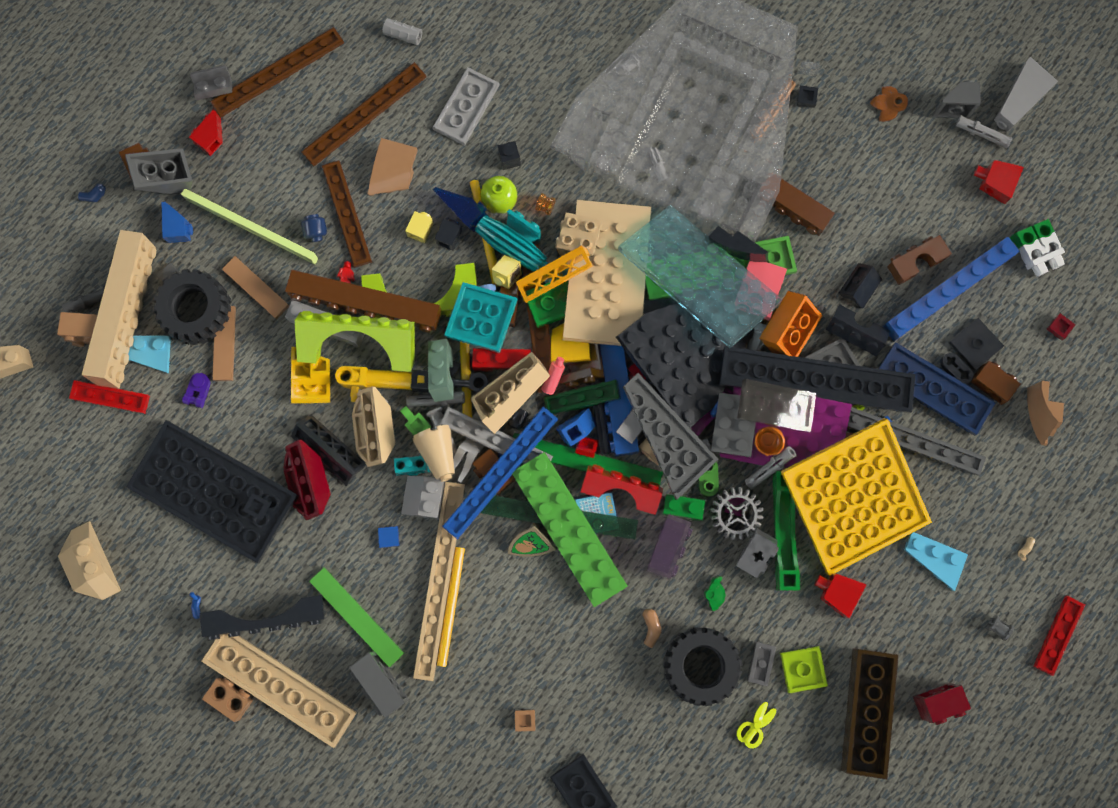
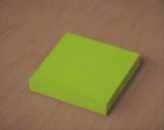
[780,646,828,693]

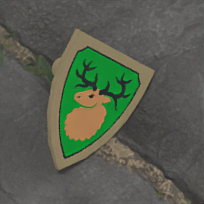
[508,523,556,557]

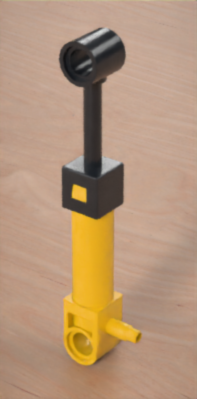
[335,366,489,402]

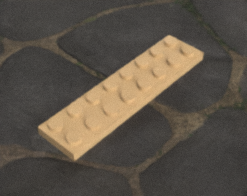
[201,634,357,748]

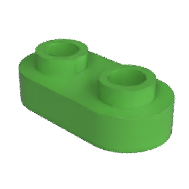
[698,462,719,497]

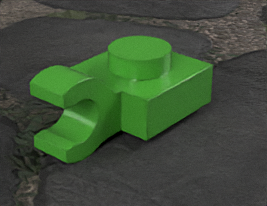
[400,406,432,436]

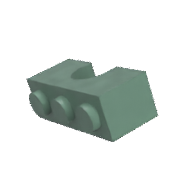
[428,339,454,402]

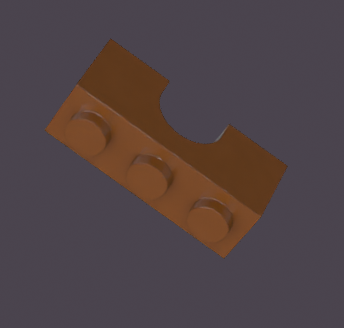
[887,235,952,285]

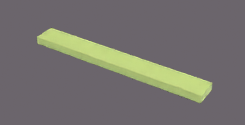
[181,189,318,264]

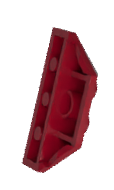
[283,440,331,520]

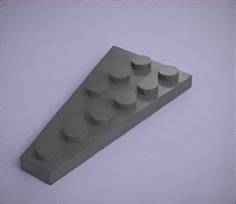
[623,373,718,500]

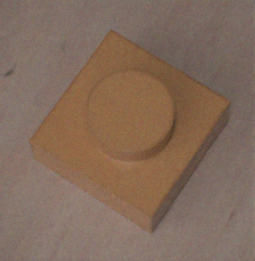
[515,710,536,732]

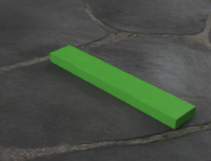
[310,568,404,667]

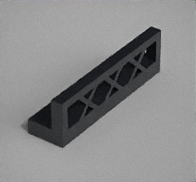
[291,414,366,486]

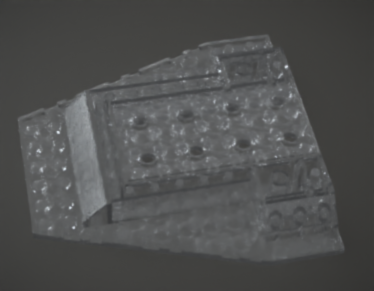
[551,0,798,242]

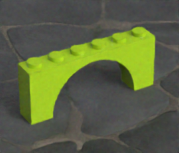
[361,263,477,319]
[295,311,415,372]

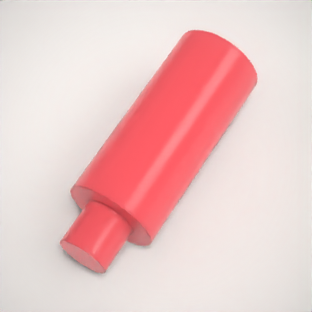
[541,357,565,395]

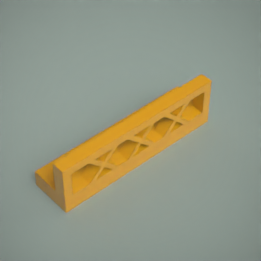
[516,245,593,303]

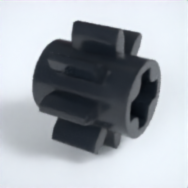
[508,408,531,431]

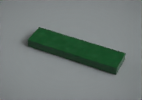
[544,380,621,415]

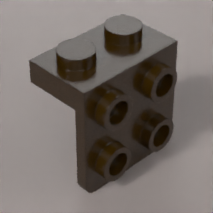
[560,343,604,388]

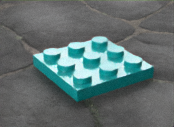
[444,282,518,353]

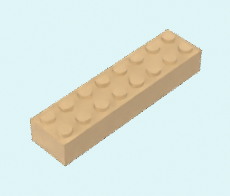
[82,230,156,389]

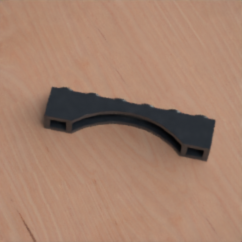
[199,595,325,641]

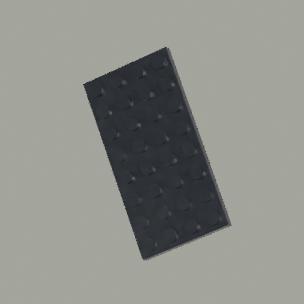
[126,420,299,563]

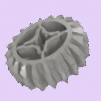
[710,487,763,540]

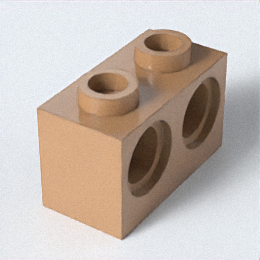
[202,677,253,722]

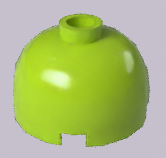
[480,176,517,214]

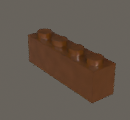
[757,173,835,236]

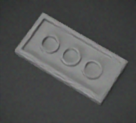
[432,67,500,146]

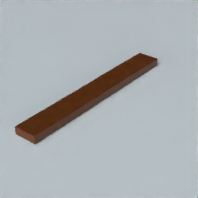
[210,27,344,118]
[301,62,426,167]

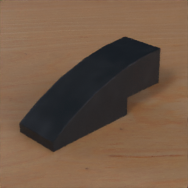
[708,226,768,262]

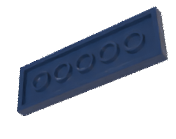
[878,342,995,436]

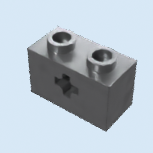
[736,528,779,578]

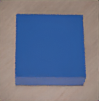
[378,526,400,548]

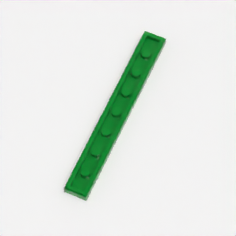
[513,433,663,485]

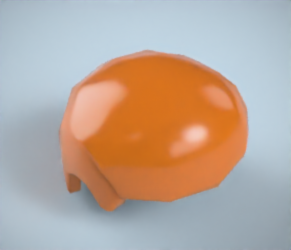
[754,426,785,456]

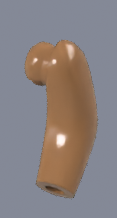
[643,609,661,648]

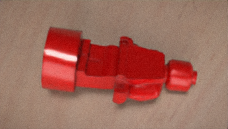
[336,261,355,284]

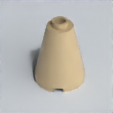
[412,425,455,482]

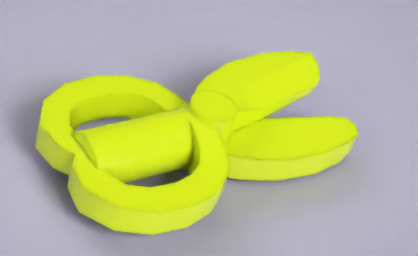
[736,702,776,748]

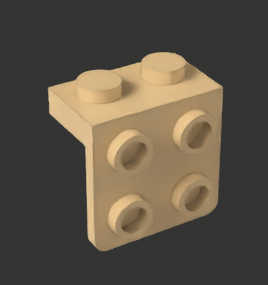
[555,213,602,256]

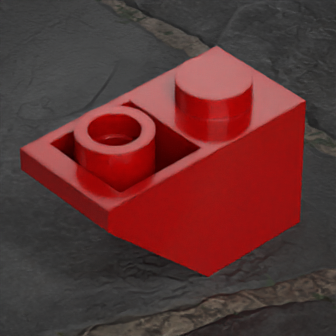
[189,110,223,156]

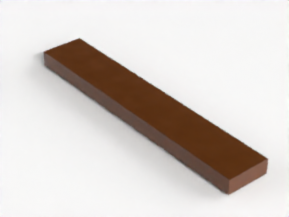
[322,160,372,268]

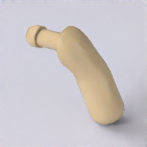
[1018,537,1035,561]

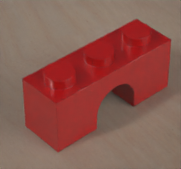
[472,348,531,372]

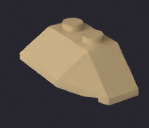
[352,386,395,467]
[58,521,121,600]

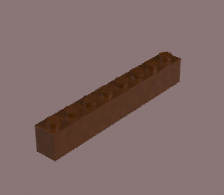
[285,269,442,333]

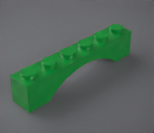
[772,471,800,591]

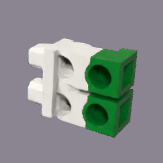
[1010,219,1065,277]

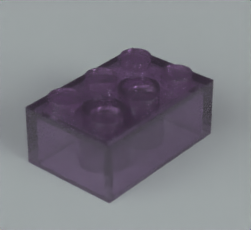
[645,514,693,580]

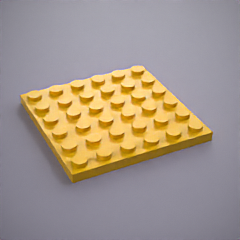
[781,418,932,576]

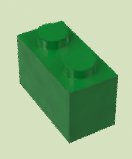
[662,494,705,521]

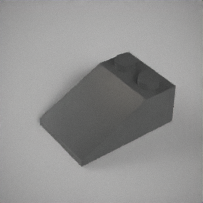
[125,148,192,194]

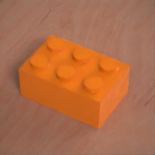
[759,291,822,357]

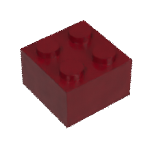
[913,683,971,725]

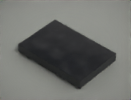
[550,753,617,808]

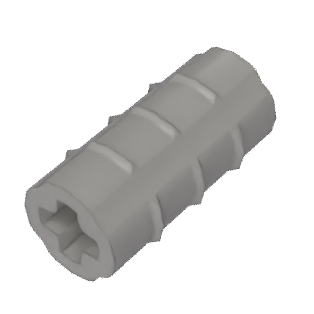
[383,18,422,45]

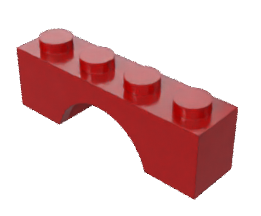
[581,465,663,515]

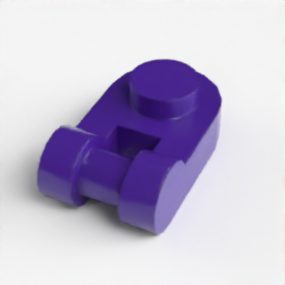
[182,373,210,408]

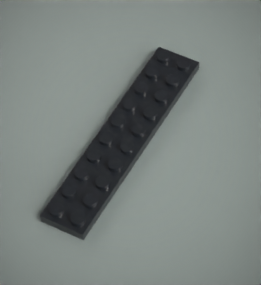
[719,346,916,413]

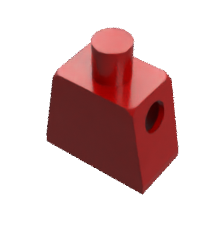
[973,160,1024,204]
[814,573,866,618]

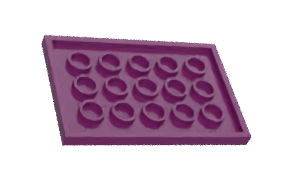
[720,388,852,470]

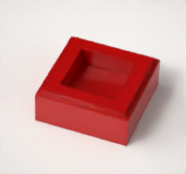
[575,437,598,458]

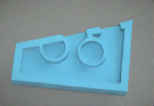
[128,336,171,373]
[904,532,968,591]

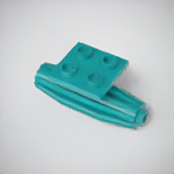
[475,209,548,272]

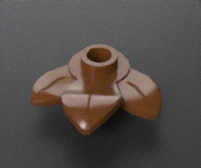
[870,86,908,122]

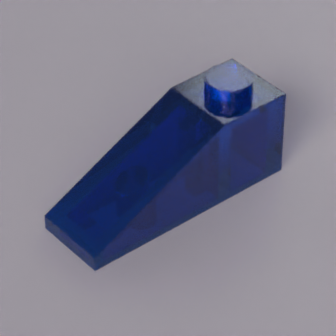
[433,187,490,232]

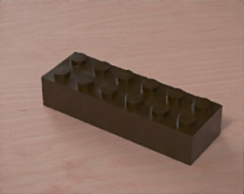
[841,648,899,779]

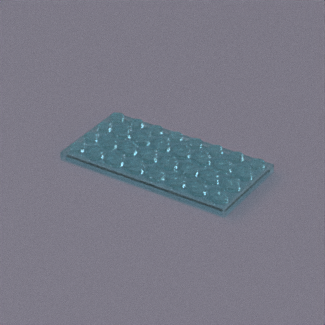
[618,205,783,348]

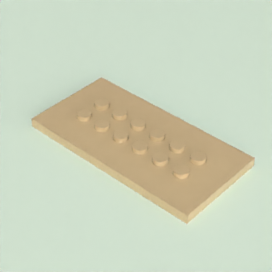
[563,200,651,346]

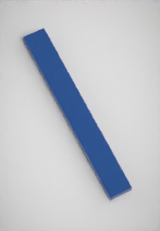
[442,407,558,540]

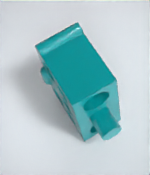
[394,456,430,476]

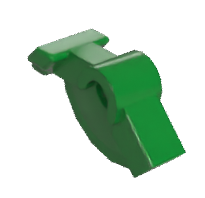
[704,576,726,611]

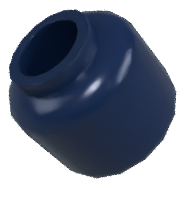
[301,214,327,243]

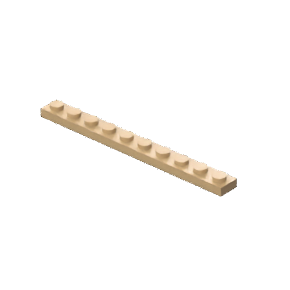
[413,482,465,681]

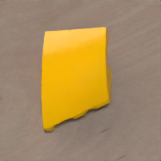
[551,323,590,363]
[291,347,330,403]

